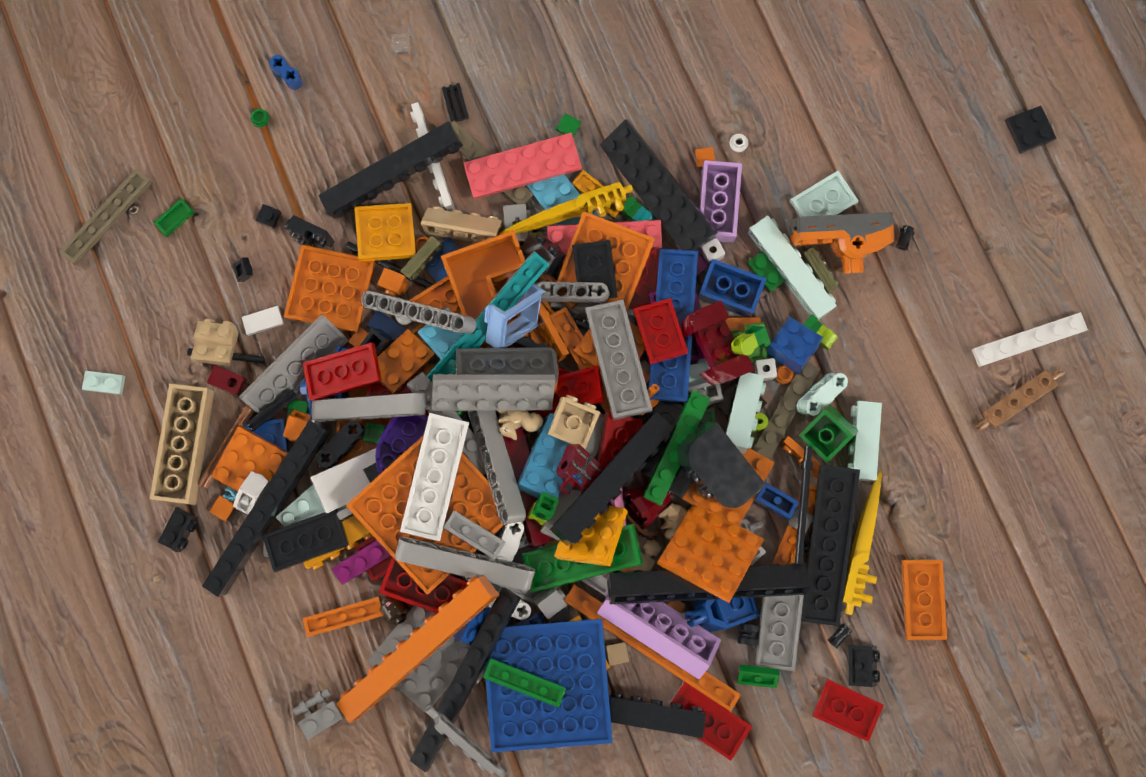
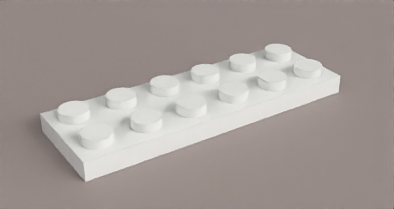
[400,413,469,541]

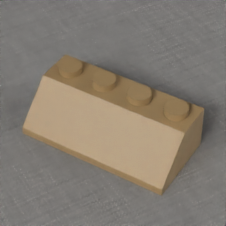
[421,207,503,243]

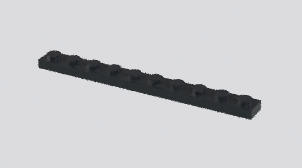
[410,587,521,772]

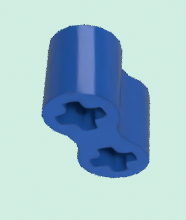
[269,55,303,90]

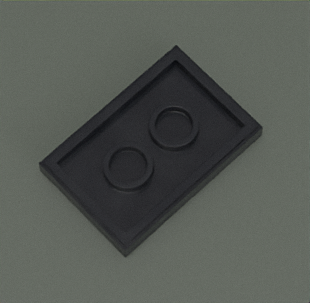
[572,240,618,299]

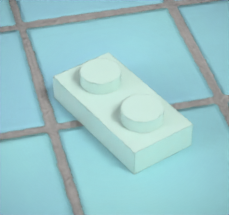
[82,371,125,395]

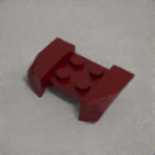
[681,300,755,385]

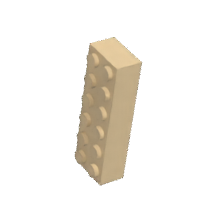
[150,384,214,505]

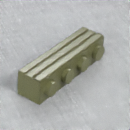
[401,236,443,281]
[801,247,839,294]

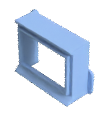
[484,284,546,348]

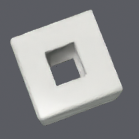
[699,238,725,265]
[753,358,777,381]

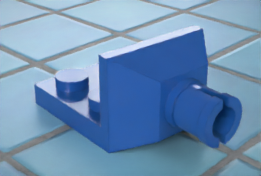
[685,597,760,632]

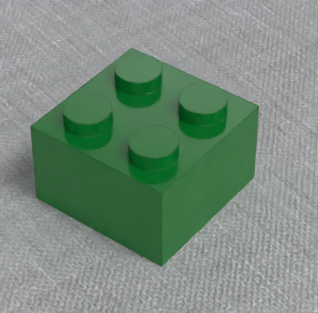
[799,404,858,463]

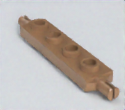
[975,368,1065,431]

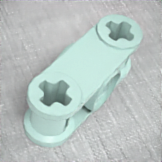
[796,373,848,416]

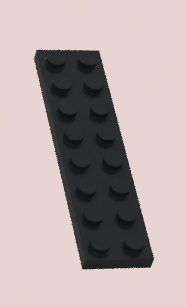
[600,119,718,256]
[801,464,860,626]

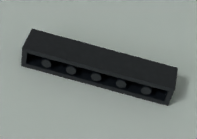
[609,692,707,738]

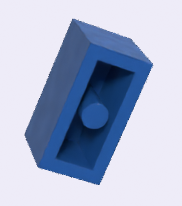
[753,482,800,520]

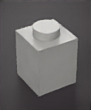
[533,588,567,619]

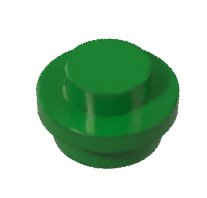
[250,109,269,127]

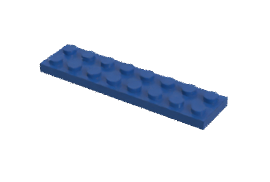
[649,249,698,403]

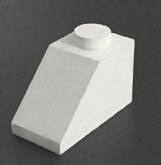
[233,471,269,515]

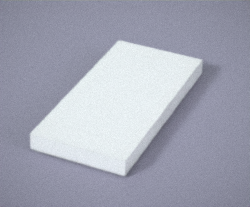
[310,448,376,513]

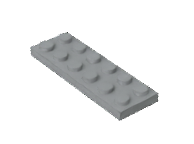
[585,300,652,420]
[239,314,349,421]
[432,374,556,411]

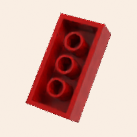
[379,557,468,614]

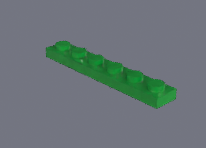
[642,390,710,506]

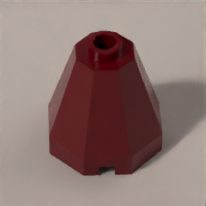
[623,486,672,530]

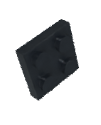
[1005,105,1056,154]

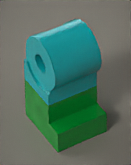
[620,195,657,221]

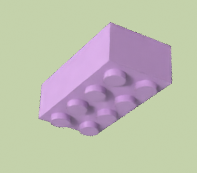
[699,160,742,243]

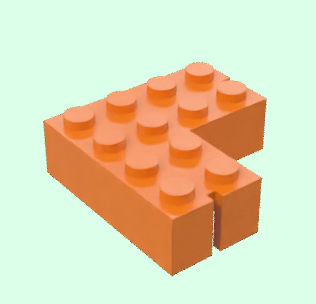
[441,230,525,319]

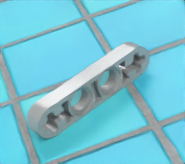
[536,282,609,303]

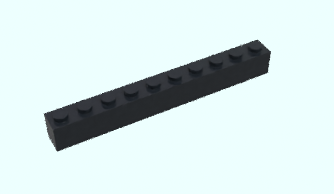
[202,420,332,597]
[607,563,811,604]

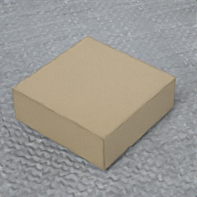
[606,642,629,666]

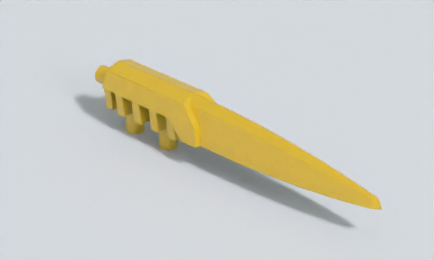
[499,182,633,235]
[843,471,882,615]

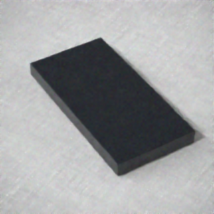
[262,509,350,573]

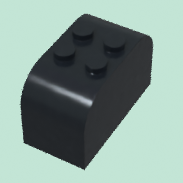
[677,422,766,508]

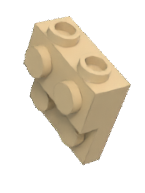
[191,319,239,366]
[548,395,600,449]

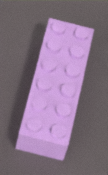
[597,595,721,679]

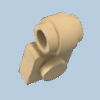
[630,539,662,572]

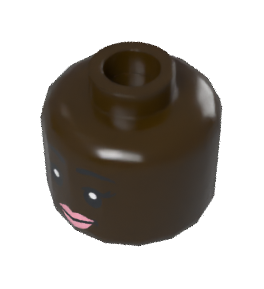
[380,596,409,625]

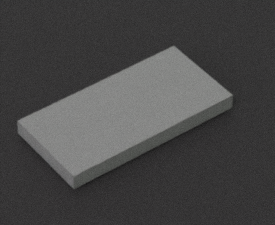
[755,595,804,671]

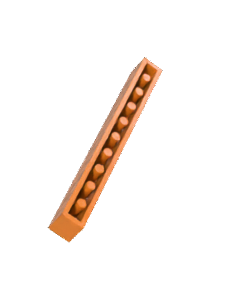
[336,576,499,723]

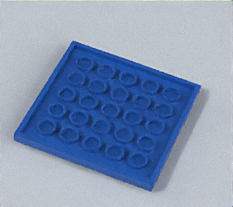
[485,619,613,752]

